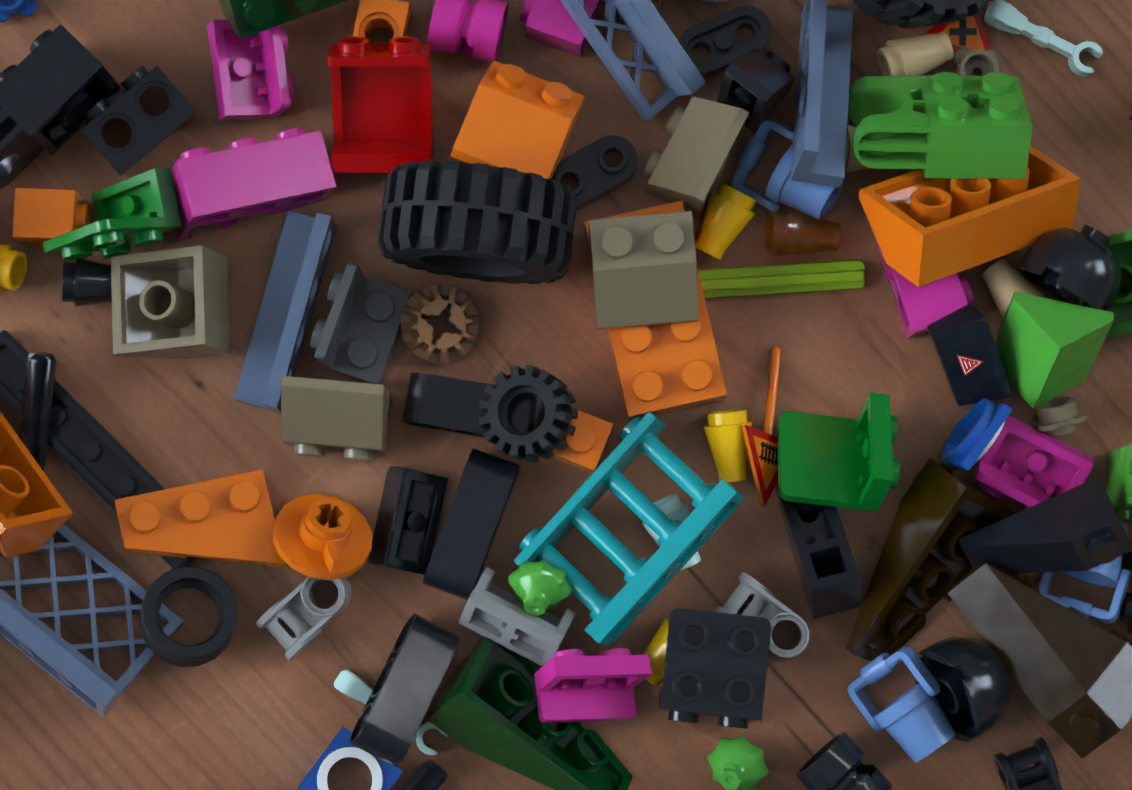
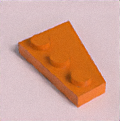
[114,469,285,568]

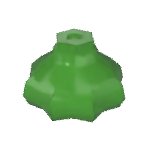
[508,560,572,616]
[707,736,769,790]

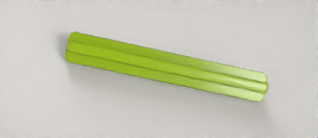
[698,259,866,298]

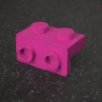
[207,20,294,121]
[974,415,1094,509]
[534,648,652,723]

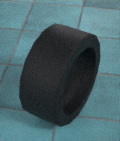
[140,566,238,667]

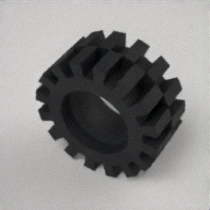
[478,365,578,462]

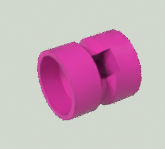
[427,0,509,63]

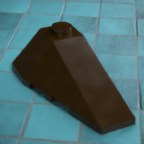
[846,458,1017,662]
[948,560,1132,759]

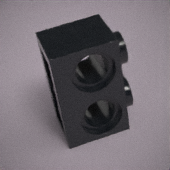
[81,65,196,176]

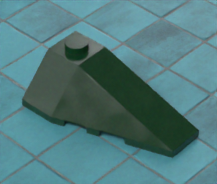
[427,636,633,790]

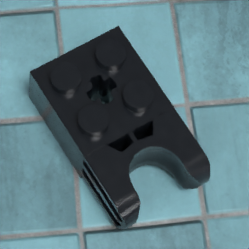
[0,24,121,189]

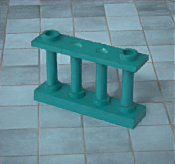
[514,412,746,646]

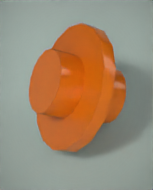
[273,493,372,581]

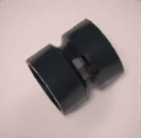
[796,732,893,790]

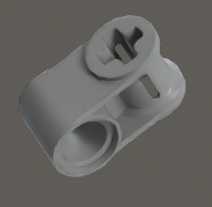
[712,572,809,659]
[256,577,352,661]

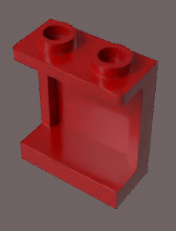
[328,36,434,173]

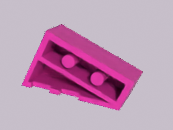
[170,128,337,242]

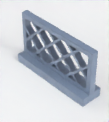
[0,524,184,718]

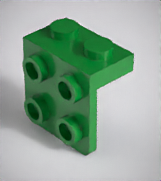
[43,168,182,260]
[777,393,900,512]

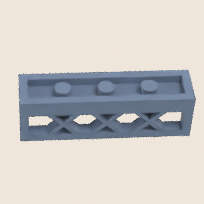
[560,0,706,121]
[791,0,853,188]
[234,210,337,413]

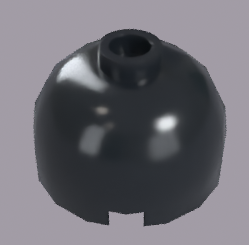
[1017,225,1122,311]
[914,637,1011,742]

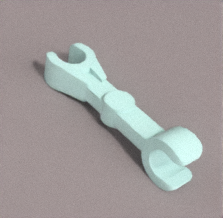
[983,0,1103,77]
[334,669,448,755]

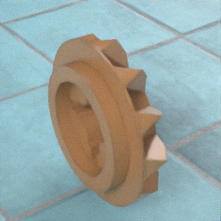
[400,285,480,364]

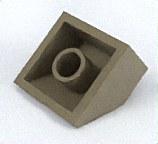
[642,96,749,219]
[589,211,699,330]
[111,245,230,359]
[281,376,392,461]

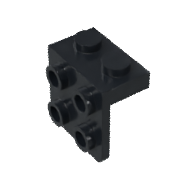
[658,608,771,729]

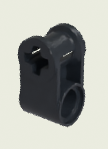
[994,737,1063,790]

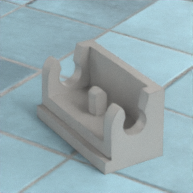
[458,567,576,667]

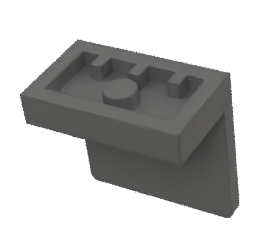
[310,261,412,384]

